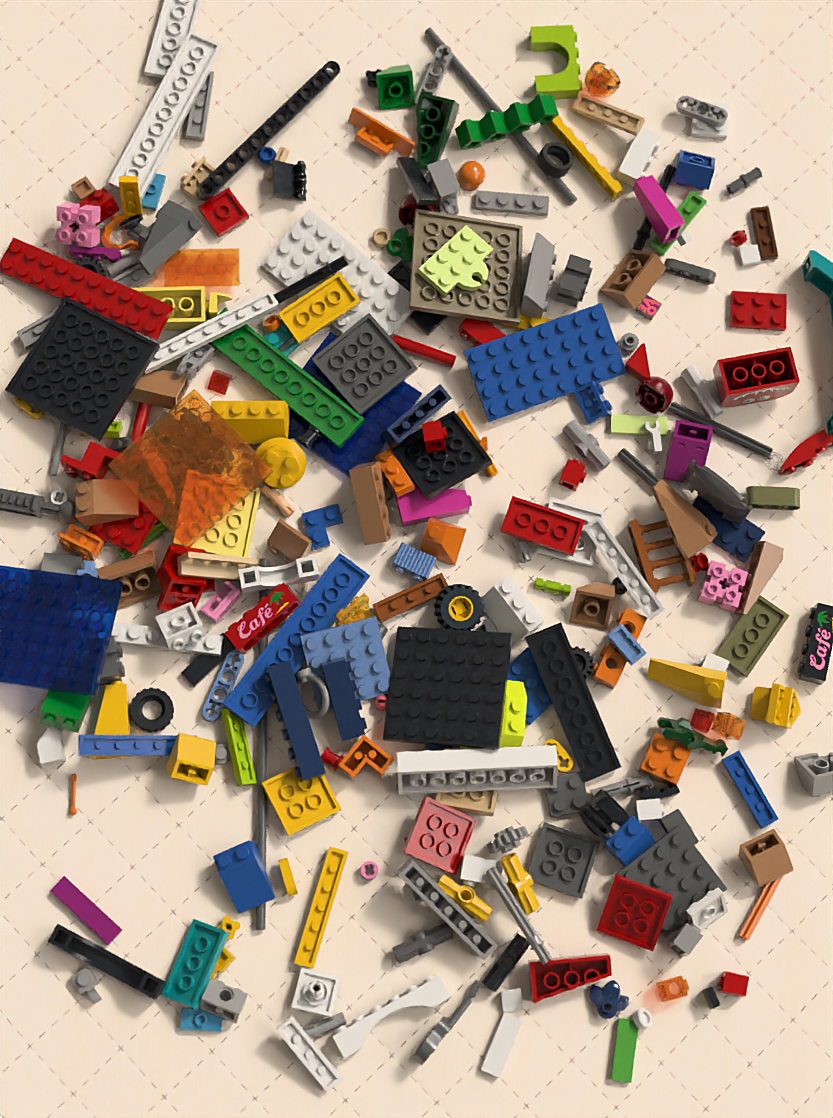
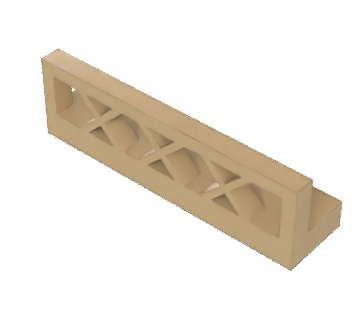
[177,552,257,582]

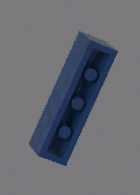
[380,384,452,449]
[321,657,367,741]

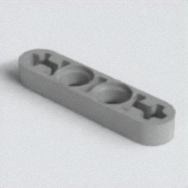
[415,45,453,107]

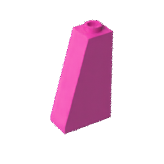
[633,175,685,245]
[394,486,472,527]

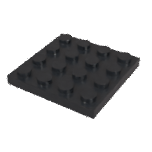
[389,411,493,501]

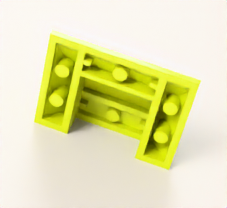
[460,680,527,750]

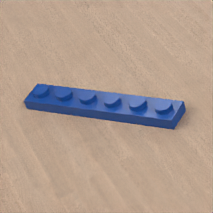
[78,735,197,756]

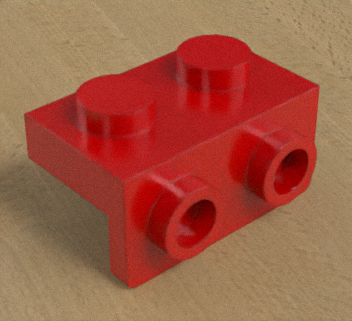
[78,187,120,226]

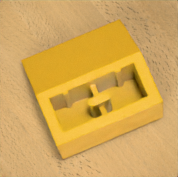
[165,732,216,786]

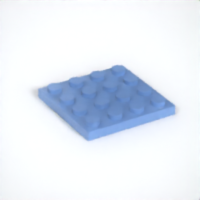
[300,616,391,710]

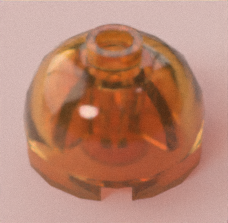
[585,61,621,98]

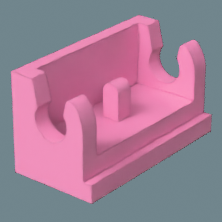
[200,580,242,624]

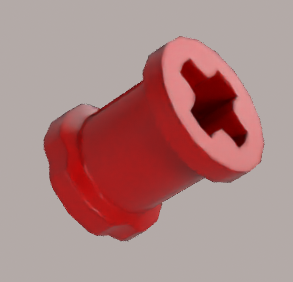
[321,747,344,772]

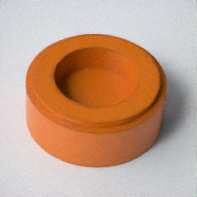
[263,315,282,332]

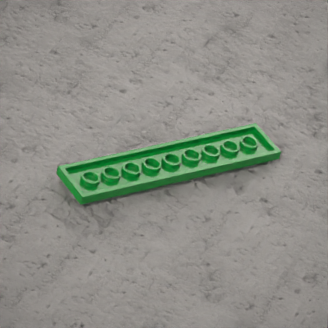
[210,307,365,449]

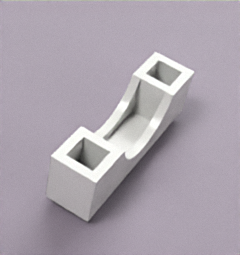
[238,556,320,593]

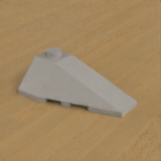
[794,752,833,797]

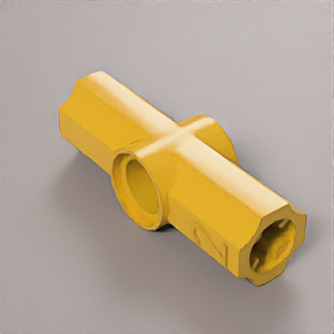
[500,853,540,914]
[437,875,494,923]

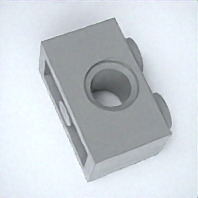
[667,923,703,957]
[199,979,248,1024]

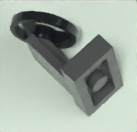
[119,214,155,250]

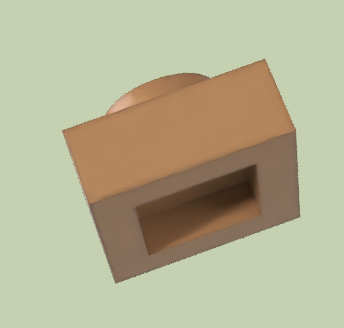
[70,176,96,201]

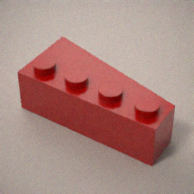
[528,953,612,1003]

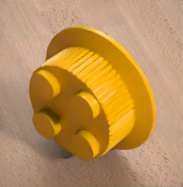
[253,437,306,489]

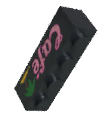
[797,603,833,685]

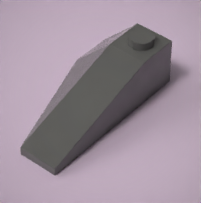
[137,200,202,275]

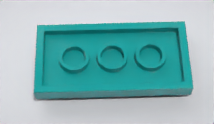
[161,919,229,1009]

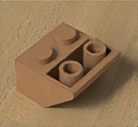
[738,829,794,888]

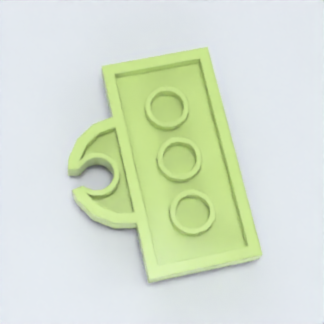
[417,225,493,296]

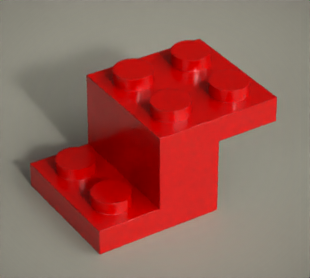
[60,441,130,481]
[156,545,207,611]

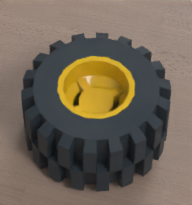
[433,584,485,630]

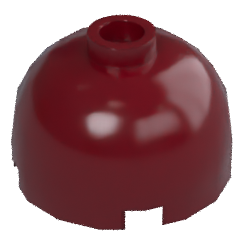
[398,193,435,228]
[635,376,673,414]

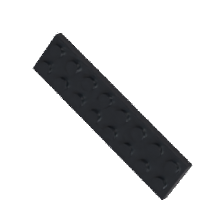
[524,622,621,782]

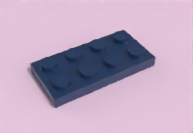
[692,496,765,563]

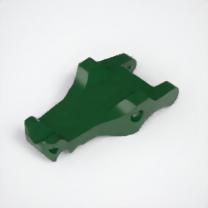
[657,717,728,757]

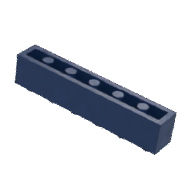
[263,661,326,783]

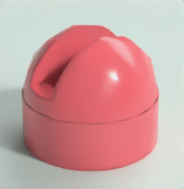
[374,695,388,711]

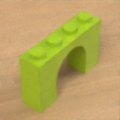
[529,25,582,99]

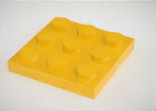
[261,766,342,837]

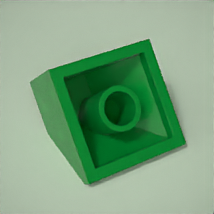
[376,64,415,110]

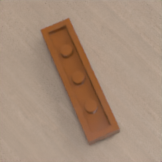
[372,573,448,623]

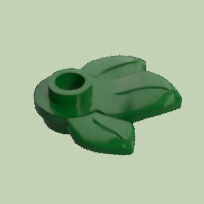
[387,227,413,262]

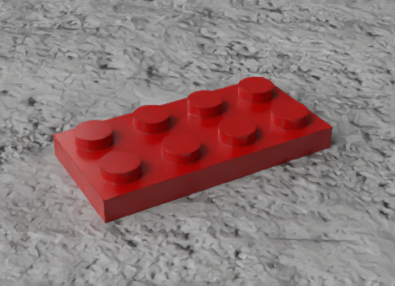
[500,496,585,557]

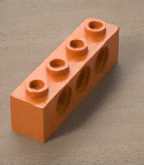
[592,608,647,689]

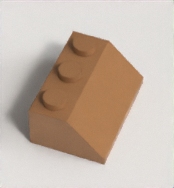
[600,249,666,310]
[97,550,162,611]

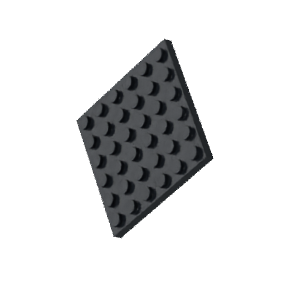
[5,297,160,442]
[383,626,513,749]

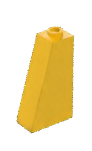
[90,681,132,760]

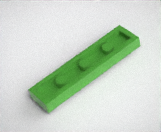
[648,191,707,256]

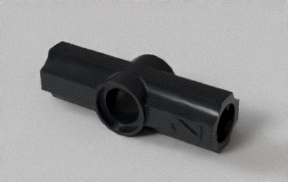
[481,933,530,993]

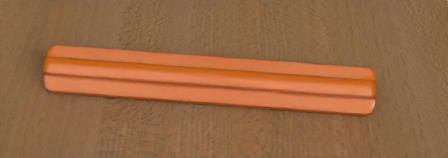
[739,876,783,941]

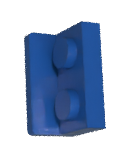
[573,381,613,425]

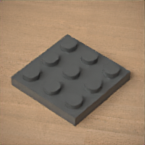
[527,822,600,899]

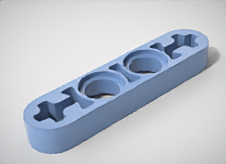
[202,650,244,722]

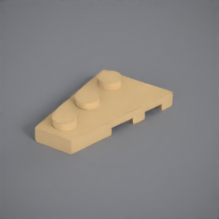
[436,790,498,817]

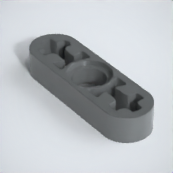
[664,258,716,285]

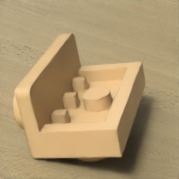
[180,156,218,201]

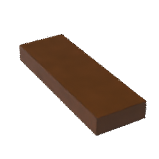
[750,206,779,261]

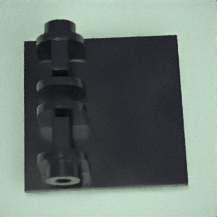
[272,159,307,201]

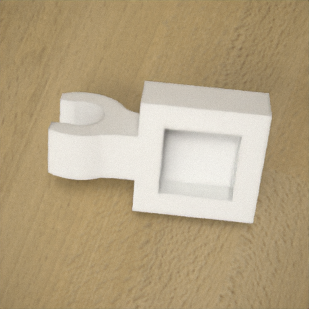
[644,421,662,455]

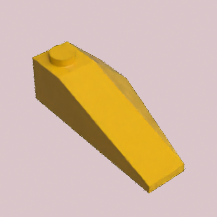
[647,658,727,709]

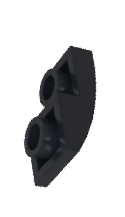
[636,785,680,800]

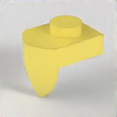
[206,292,233,319]

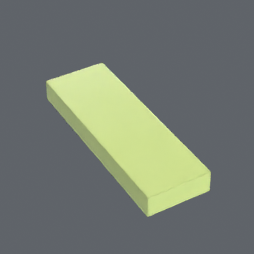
[610,414,667,437]

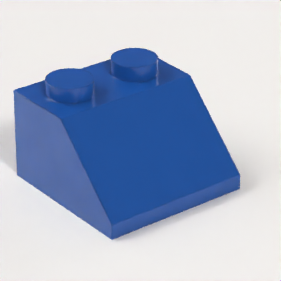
[674,149,715,190]
[603,815,656,867]

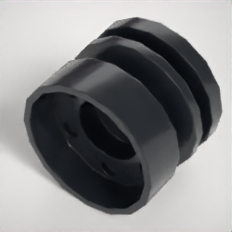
[577,788,631,842]

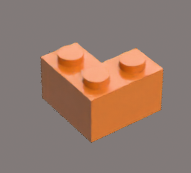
[338,734,394,780]

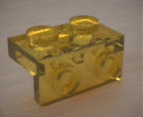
[335,593,376,626]

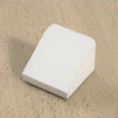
[500,988,523,1012]

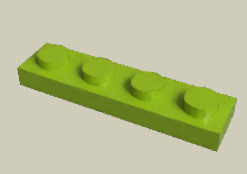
[221,708,257,786]

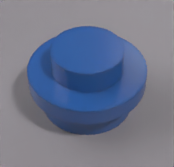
[258,147,276,165]

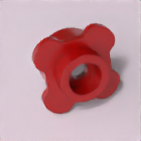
[729,230,747,247]
[690,553,709,572]

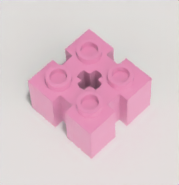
[56,202,101,248]
[697,560,748,613]

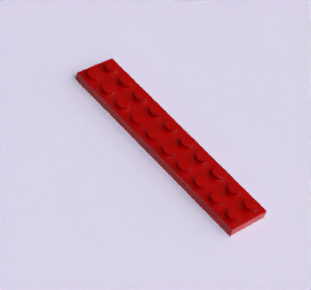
[0,237,174,341]

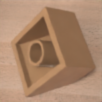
[267,518,312,564]

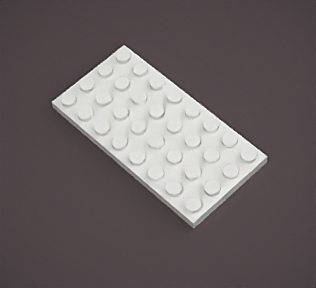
[261,209,414,337]

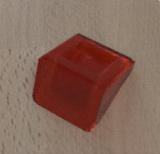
[207,369,233,395]
[690,708,715,734]

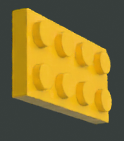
[278,272,361,345]

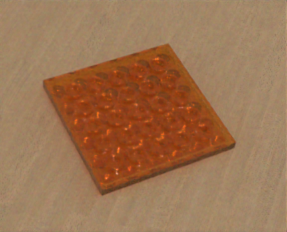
[108,389,273,550]

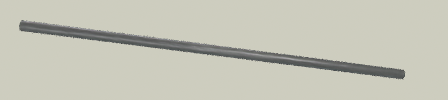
[255,559,269,930]

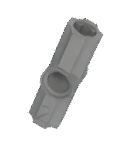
[562,419,612,472]

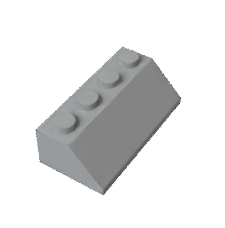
[520,232,557,319]

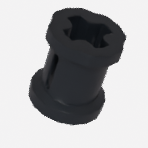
[297,424,322,450]

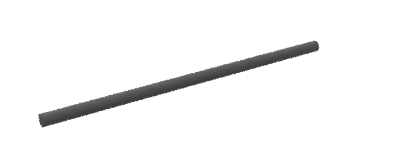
[424,27,578,205]

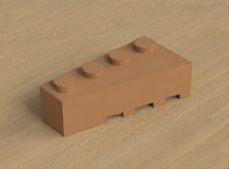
[349,461,392,545]

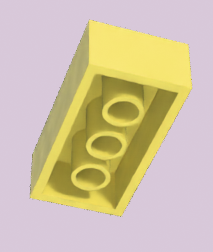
[132,286,207,330]

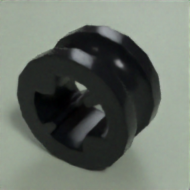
[612,577,627,595]

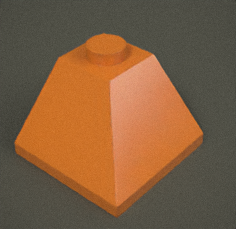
[420,517,467,565]

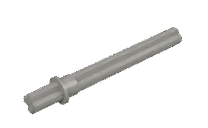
[486,867,553,965]

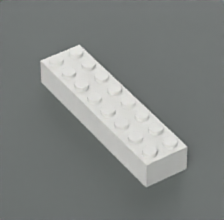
[397,745,558,795]

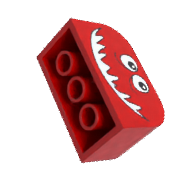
[713,346,800,407]

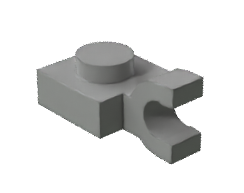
[70,966,102,1004]

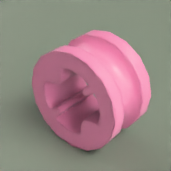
[360,861,378,880]

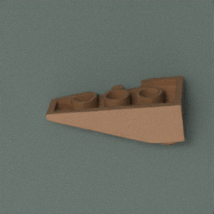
[651,479,718,560]

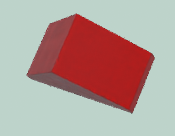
[625,343,651,382]

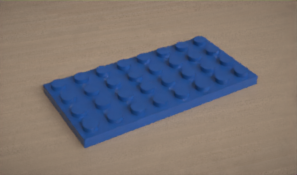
[463,303,627,423]

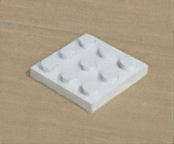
[536,498,606,567]

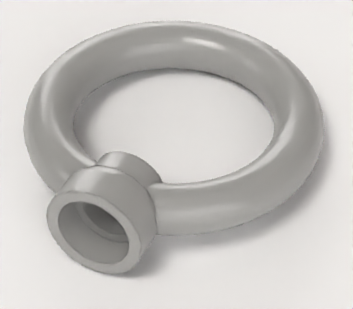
[295,668,330,719]

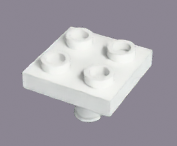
[291,968,341,1018]

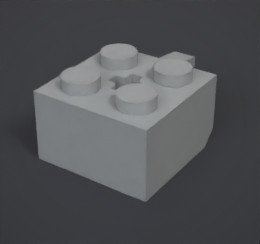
[425,158,460,215]

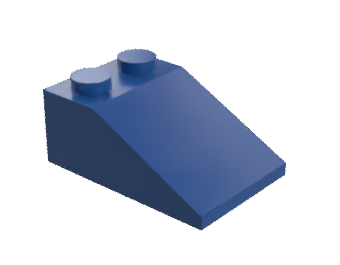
[213,840,276,914]

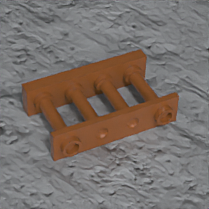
[627,519,696,595]

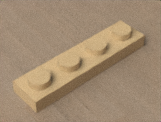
[572,93,645,136]

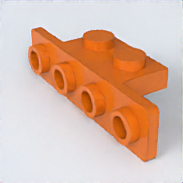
[348,107,415,158]

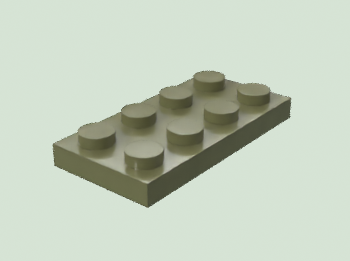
[715,595,790,678]

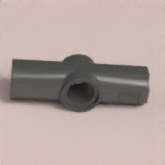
[392,922,454,964]

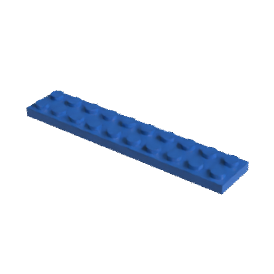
[222,553,370,728]

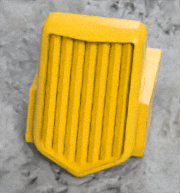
[750,683,801,729]

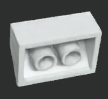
[482,575,544,647]

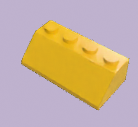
[210,401,290,444]

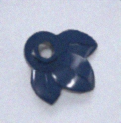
[590,980,629,1019]

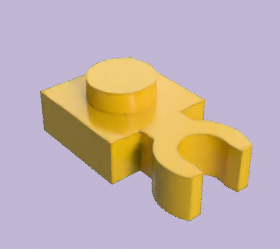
[210,946,236,980]

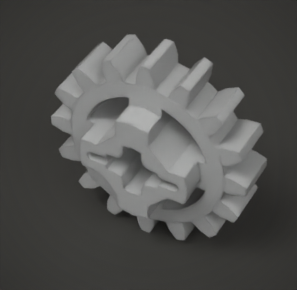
[486,826,529,854]

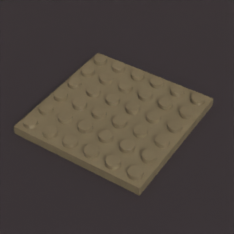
[409,209,523,326]

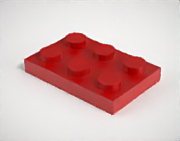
[730,291,787,331]

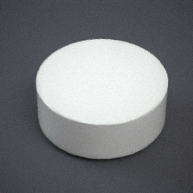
[633,1008,653,1030]

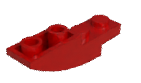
[778,429,833,475]

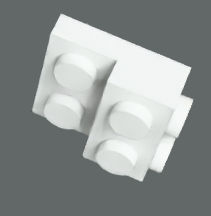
[155,602,207,651]

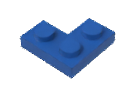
[301,503,343,551]

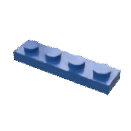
[721,750,779,829]

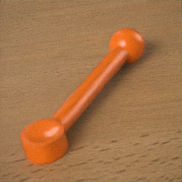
[69,774,77,815]

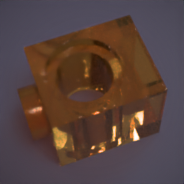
[711,712,746,740]
[656,975,689,1002]

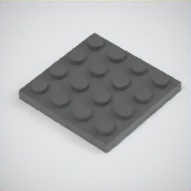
[311,313,418,416]
[616,825,727,938]

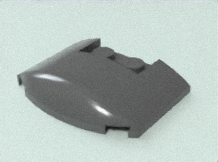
[683,459,753,523]

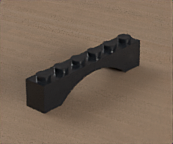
[47,923,166,1000]

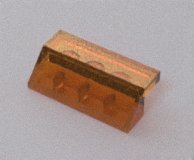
[164,248,240,287]

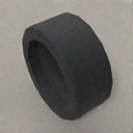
[537,142,574,178]

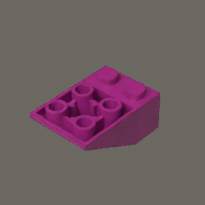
[663,419,713,483]

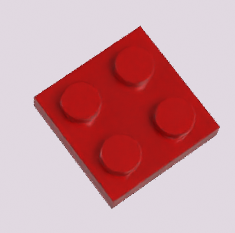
[198,187,249,237]

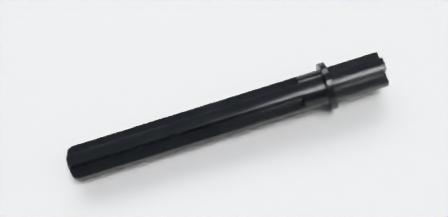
[632,165,676,251]
[274,256,349,304]

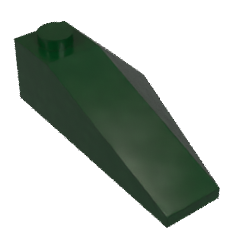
[416,92,460,170]

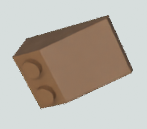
[75,479,139,526]

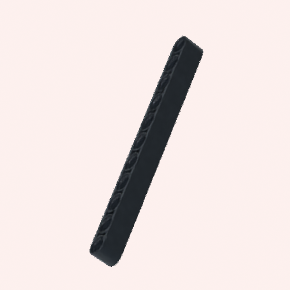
[196,61,340,201]

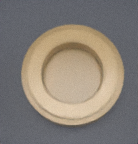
[373,228,391,248]

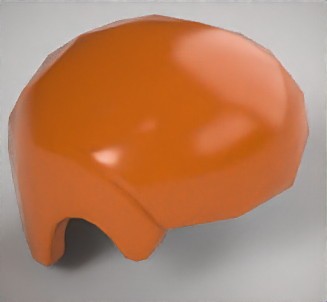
[457,161,485,190]

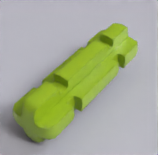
[534,577,571,596]

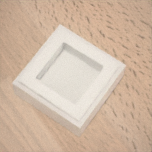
[738,244,761,266]

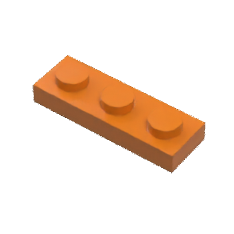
[374,449,415,497]

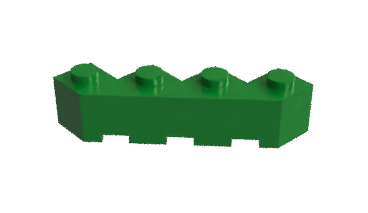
[455,93,559,149]

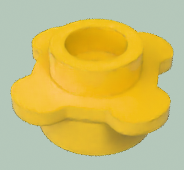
[217,916,240,940]

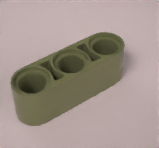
[746,486,800,510]

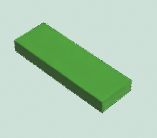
[610,1018,638,1083]

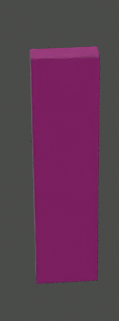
[50,876,123,945]

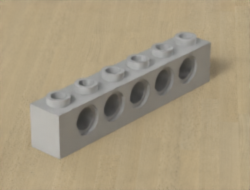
[396,858,498,960]

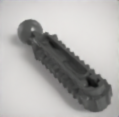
[0,488,79,524]

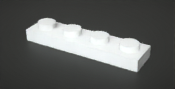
[276,1015,343,1092]

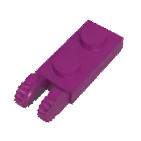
[69,245,123,263]

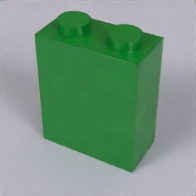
[40,677,93,733]

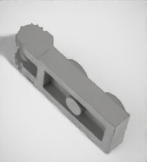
[176,343,216,380]

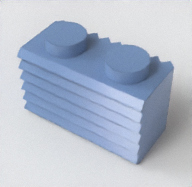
[392,542,436,582]

